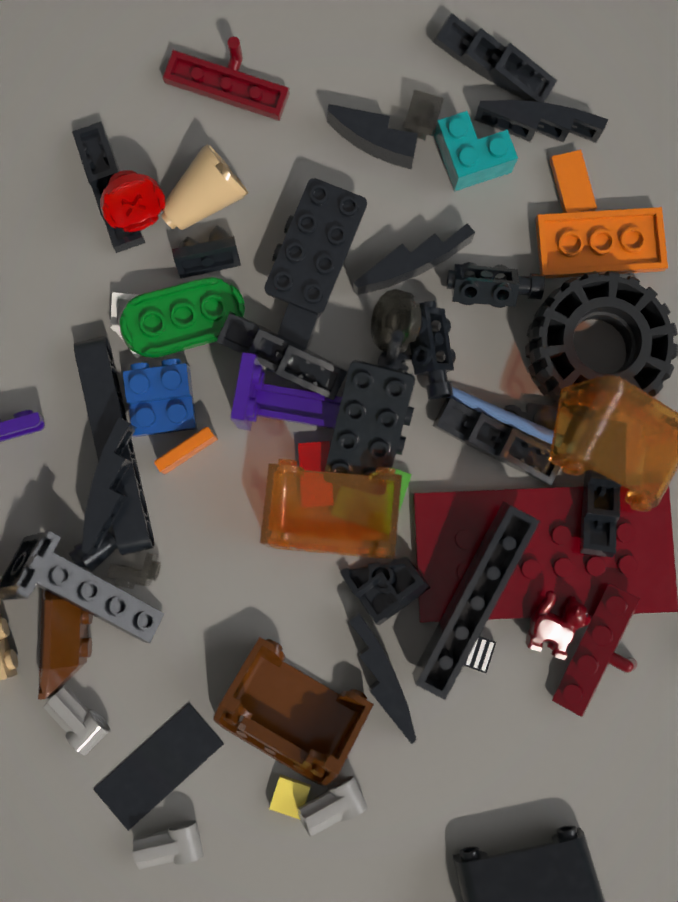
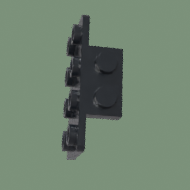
[264,178,367,315]
[323,360,415,495]

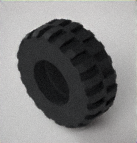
[525,271,678,419]

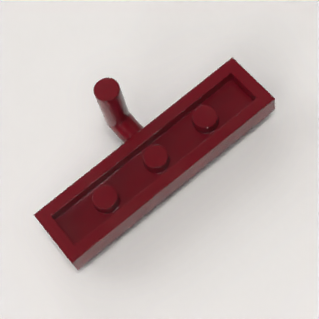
[163,36,290,121]
[552,584,641,717]

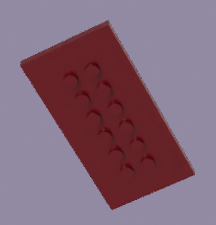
[413,483,678,622]

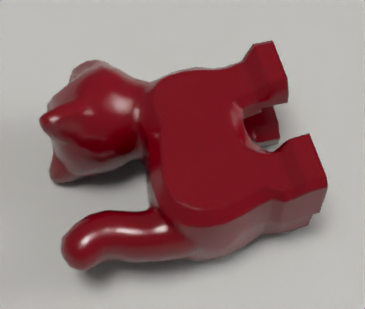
[525,590,591,660]

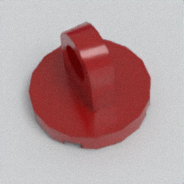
[100,170,166,232]

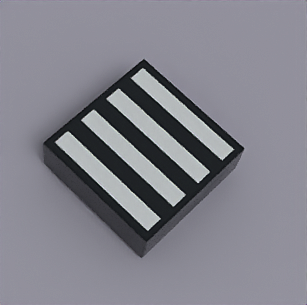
[464,636,497,673]

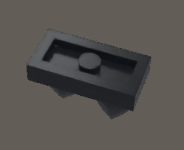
[172,225,241,279]

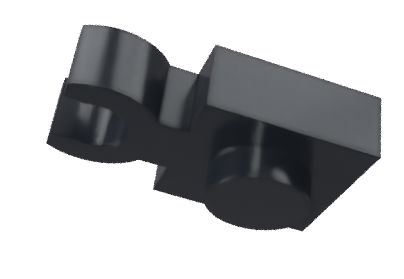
[502,403,560,437]

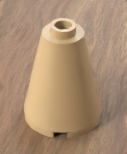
[161,144,249,230]

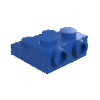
[123,359,197,437]

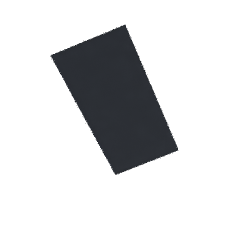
[93,703,224,831]

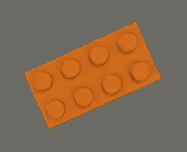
[535,207,668,279]

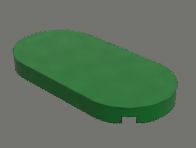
[120,277,245,358]

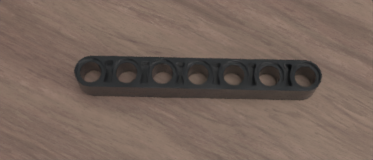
[74,336,155,556]

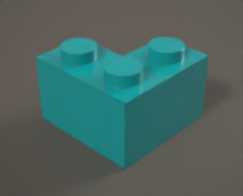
[434,111,518,192]

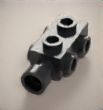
[446,262,545,308]
[405,301,456,399]

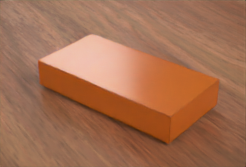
[549,150,597,213]
[154,427,218,475]

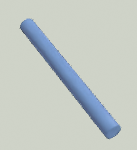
[447,387,567,449]

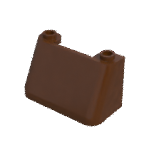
[213,637,374,786]

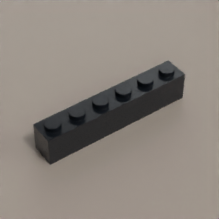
[412,501,540,700]

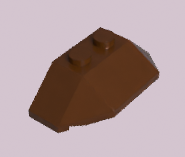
[38,589,93,700]

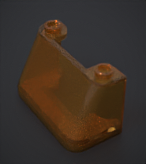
[549,376,678,512]
[260,459,402,559]

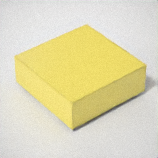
[269,775,311,820]

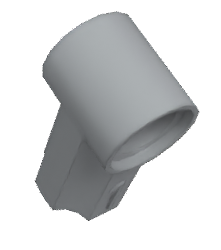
[43,686,111,755]
[297,776,368,836]
[133,820,203,870]

